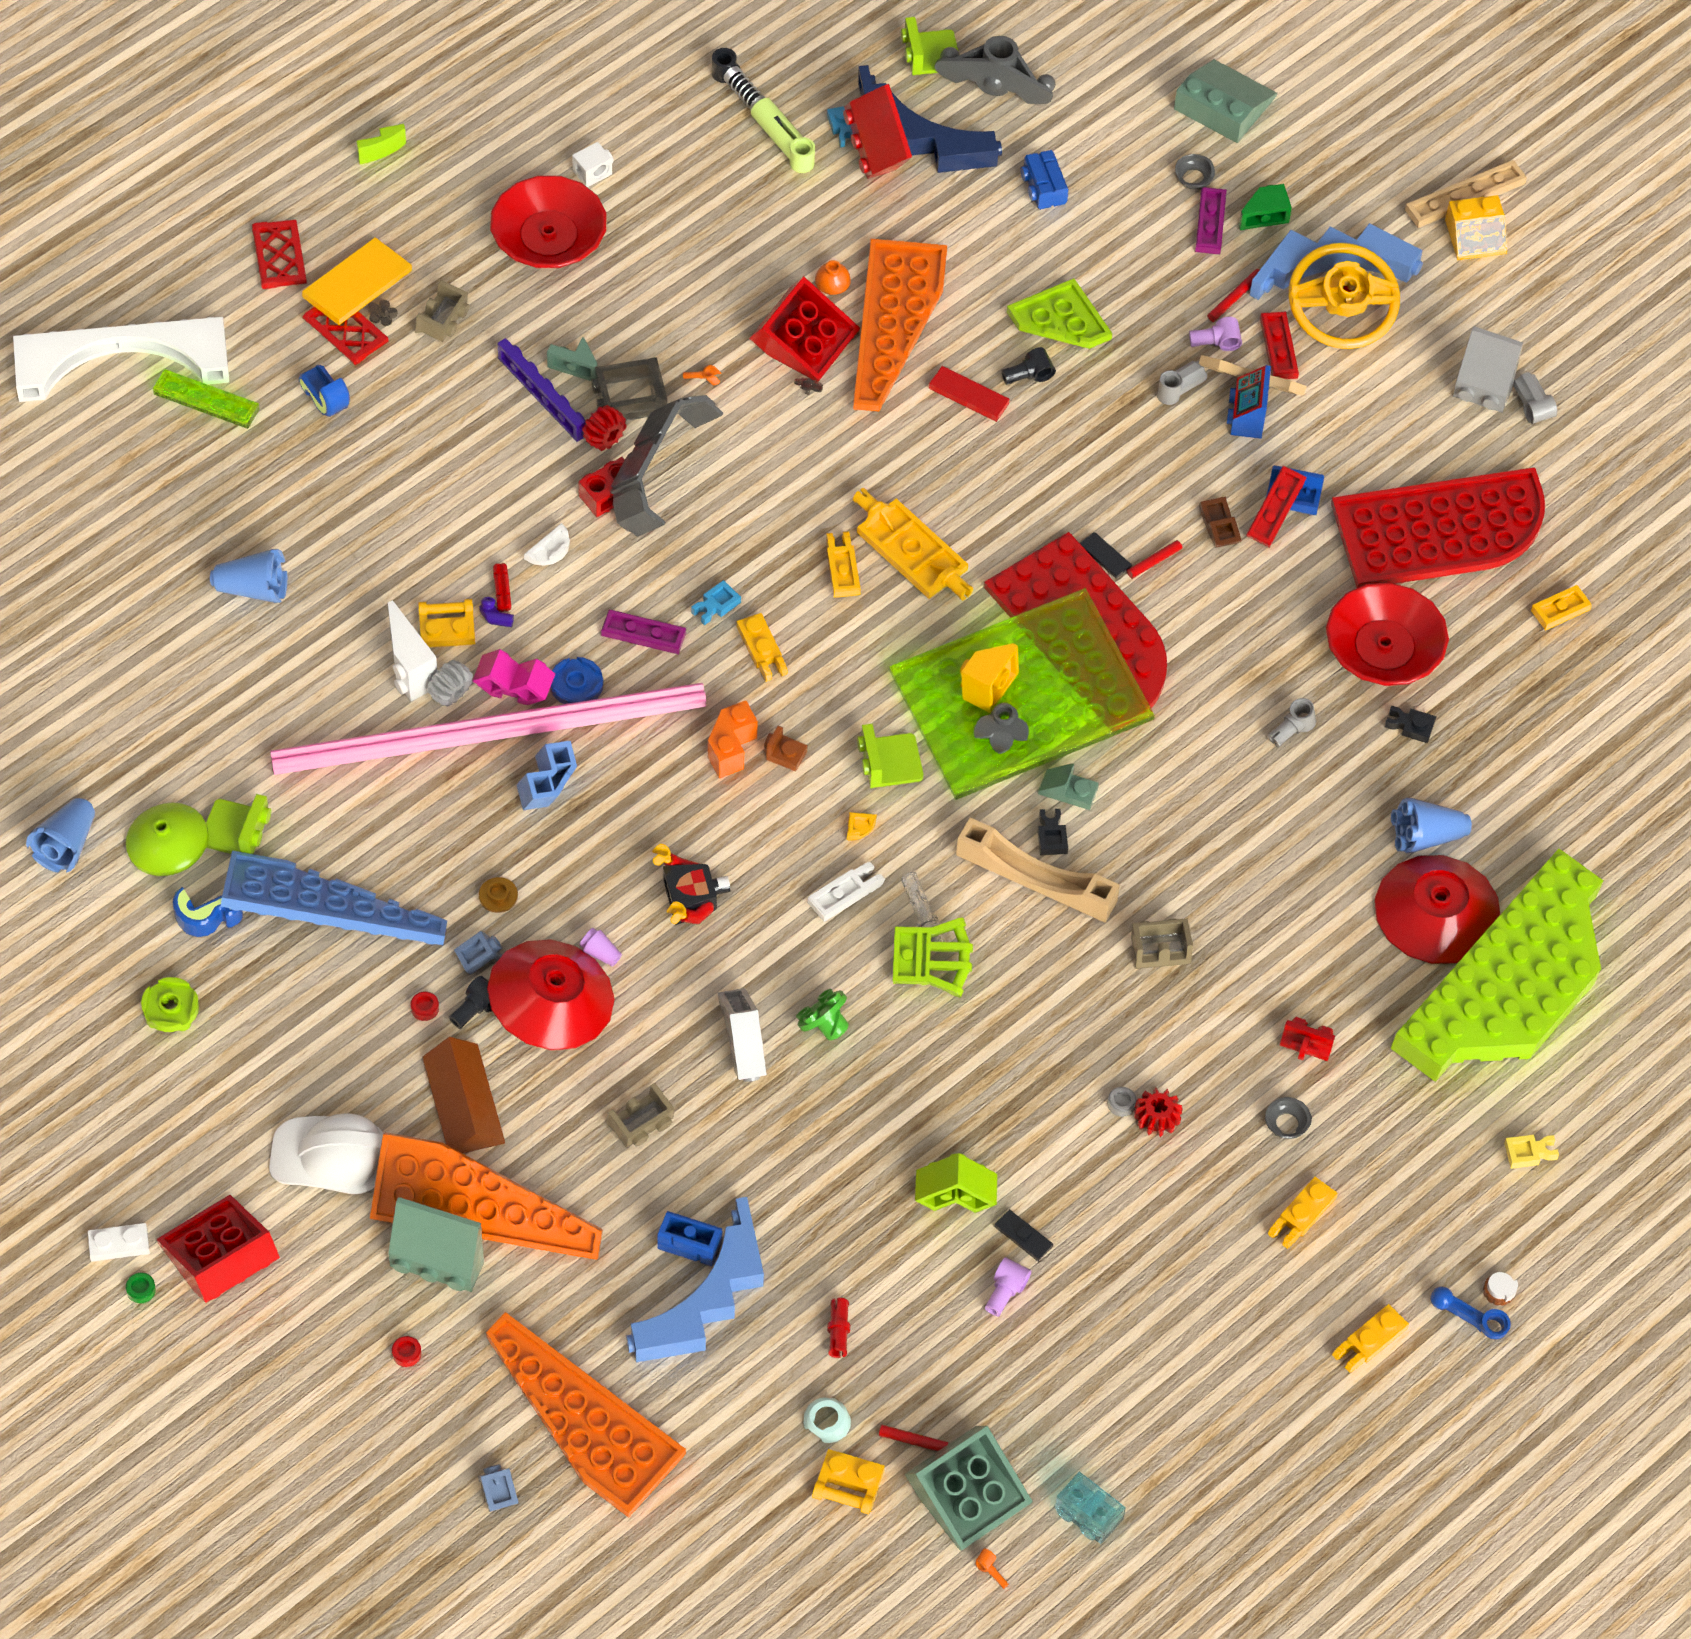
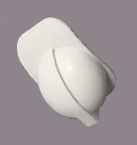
[269,1113,384,1194]

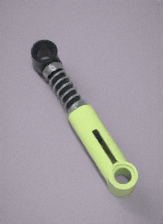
[712,48,815,173]

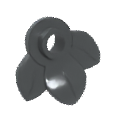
[974,703,1029,754]

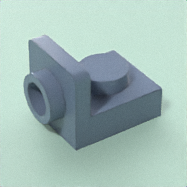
[454,931,502,974]
[478,1464,519,1512]

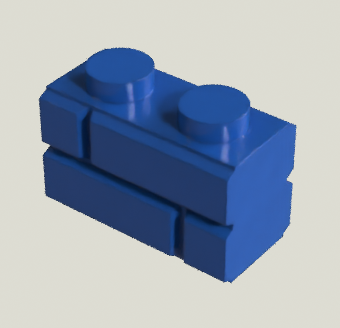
[1020,150,1069,210]
[657,1211,722,1266]

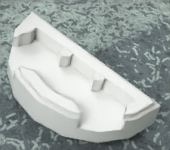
[524,523,570,566]

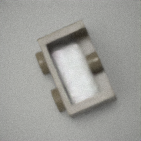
[415,280,470,342]
[1131,918,1193,969]
[606,1083,675,1148]

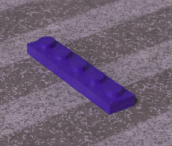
[497,338,586,442]

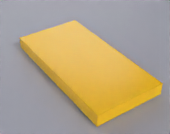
[302,237,412,325]

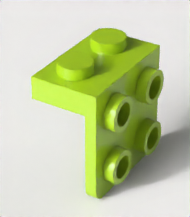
[901,17,958,75]
[857,723,924,788]
[206,794,271,854]

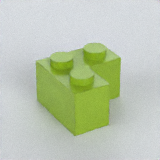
[915,1153,997,1213]

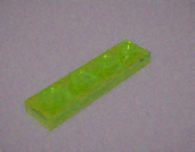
[153,369,260,429]

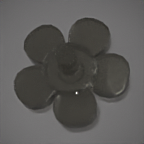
[368,300,398,326]
[794,377,823,395]

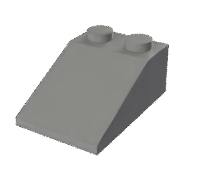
[1453,326,1523,412]

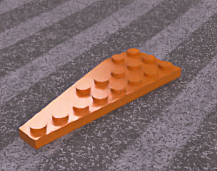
[853,239,947,412]
[370,1132,603,1260]
[486,1312,686,1518]

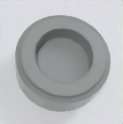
[1107,1087,1137,1117]

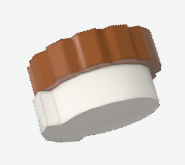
[1483,1272,1518,1306]

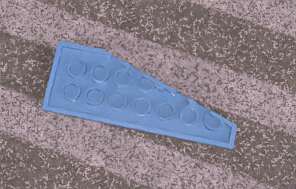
[220,851,447,945]

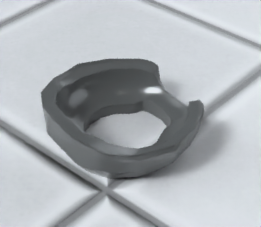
[1175,154,1215,189]
[1265,1097,1312,1139]

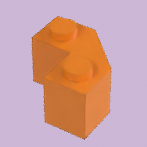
[708,700,758,779]

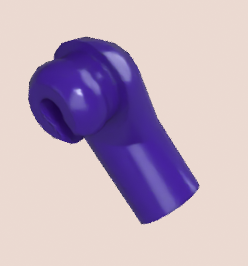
[479,597,514,628]

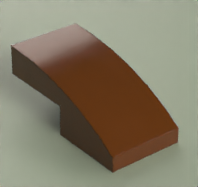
[1199,496,1242,548]

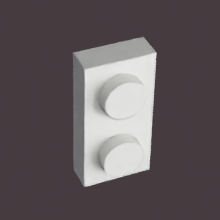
[88,1223,150,1262]

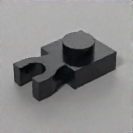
[1385,706,1437,744]
[1038,809,1068,855]

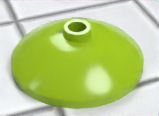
[126,802,208,876]

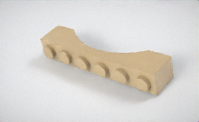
[956,817,1120,923]

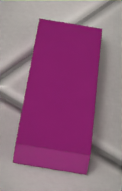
[1195,187,1227,255]
[601,609,686,655]

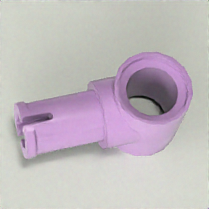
[1189,317,1242,351]
[985,1257,1031,1317]

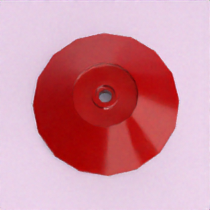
[490,176,607,268]
[1326,583,1449,686]
[1374,855,1500,964]
[487,939,615,1050]

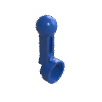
[1430,1286,1511,1339]

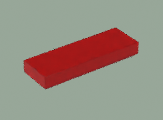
[1260,311,1299,379]
[929,366,1010,422]
[1246,465,1307,548]

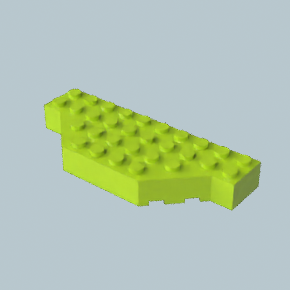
[1390,849,1604,1082]

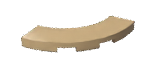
[1199,355,1307,396]

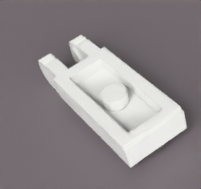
[807,862,885,922]

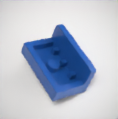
[1266,465,1324,516]

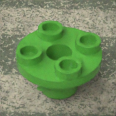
[796,988,849,1040]

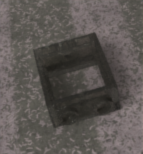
[591,357,667,421]

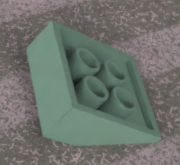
[1174,59,1277,143]
[388,1197,484,1292]
[905,1426,1033,1551]

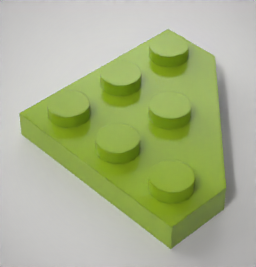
[1006,278,1112,349]

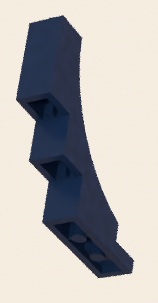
[858,65,1002,173]

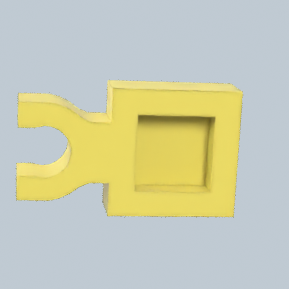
[1504,1135,1559,1169]

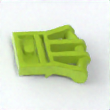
[893,918,973,997]

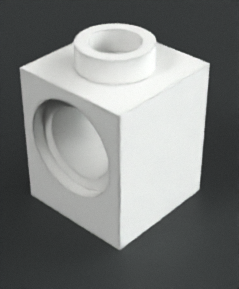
[572,142,613,187]

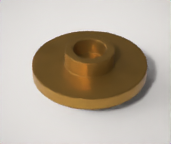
[479,877,518,913]

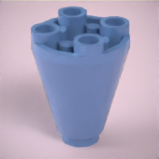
[1391,798,1472,853]

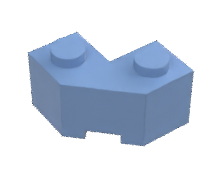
[516,741,577,810]

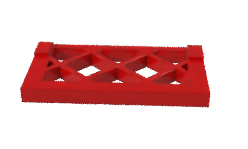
[252,220,307,289]
[303,307,389,365]

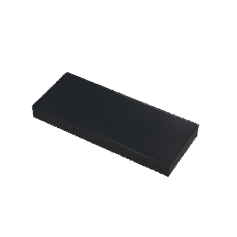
[1080,532,1132,579]
[994,1209,1053,1262]

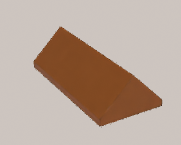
[422,1037,505,1154]

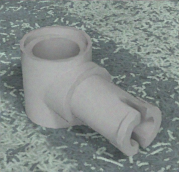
[1267,698,1316,748]

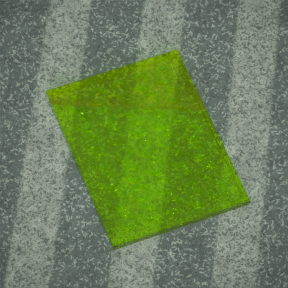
[889,588,1154,800]

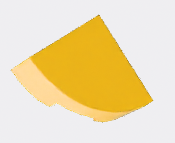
[847,812,877,841]

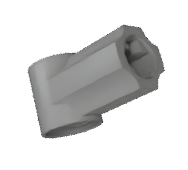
[1157,361,1207,405]
[1513,372,1557,424]

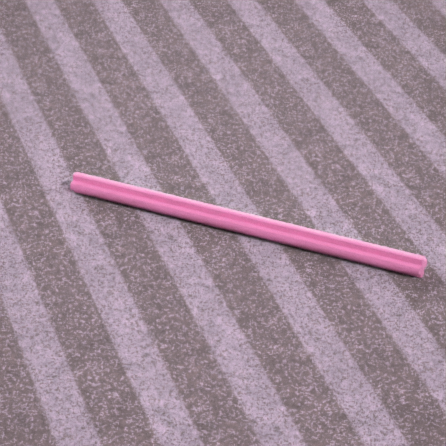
[270,683,706,775]

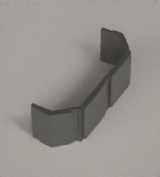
[610,395,723,537]

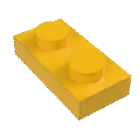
[1531,585,1592,631]

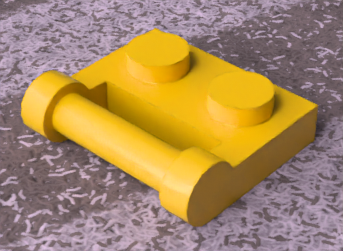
[418,599,475,647]
[812,1449,885,1515]

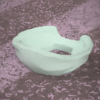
[803,1397,851,1443]

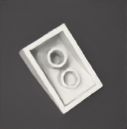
[388,600,437,702]

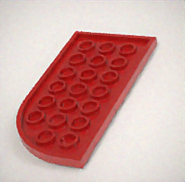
[1331,467,1545,588]
[984,532,1167,735]

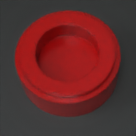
[411,991,439,1021]
[392,1336,422,1367]

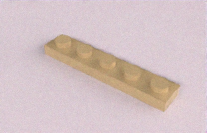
[1405,160,1527,228]

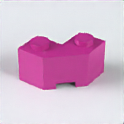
[472,649,555,706]

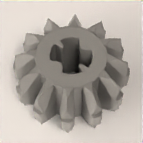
[428,660,473,706]

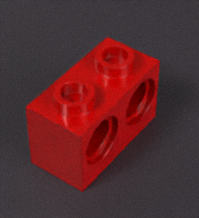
[578,457,625,518]

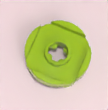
[141,977,199,1032]

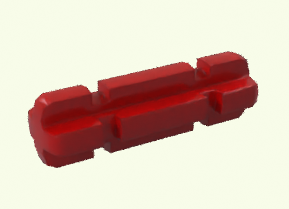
[493,563,512,612]

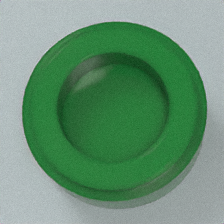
[126,1273,156,1303]

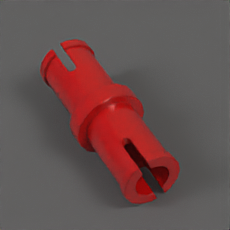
[827,1298,851,1358]

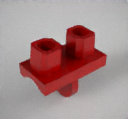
[1280,1017,1335,1061]

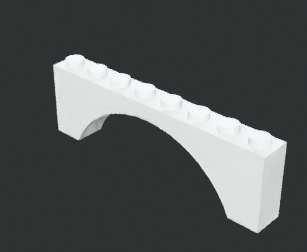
[13,317,229,402]

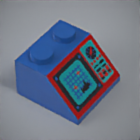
[1227,365,1271,439]

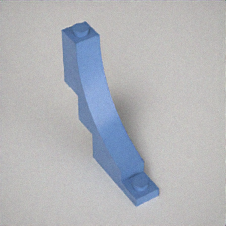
[1250,223,1423,300]
[626,1197,764,1363]

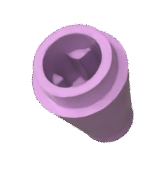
[579,928,622,967]

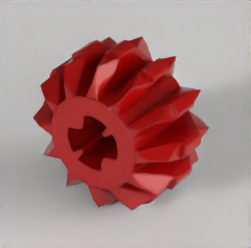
[582,405,627,451]
[1134,1087,1183,1138]

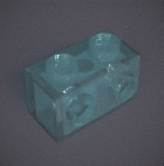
[1055,1471,1126,1544]

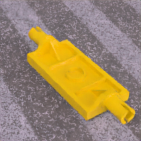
[853,488,973,601]

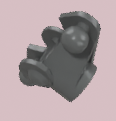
[935,35,1056,104]

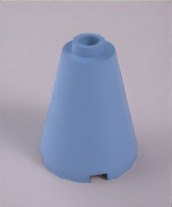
[210,549,288,603]
[26,798,95,872]

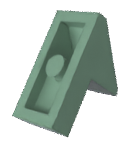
[547,337,598,383]
[1038,764,1099,810]

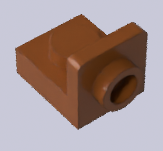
[764,726,808,772]

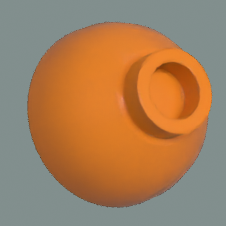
[815,260,851,295]

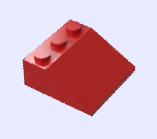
[843,84,912,179]
[749,276,860,382]
[156,1195,280,1303]

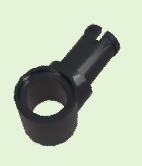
[1001,347,1056,385]
[449,976,492,1029]

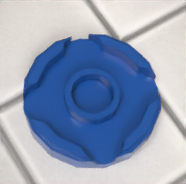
[550,657,603,704]

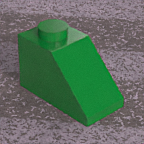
[1239,184,1292,230]

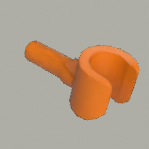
[683,365,721,385]
[976,1548,1009,1589]

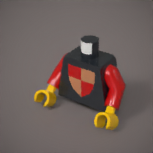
[652,844,731,925]

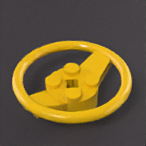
[1288,243,1400,349]

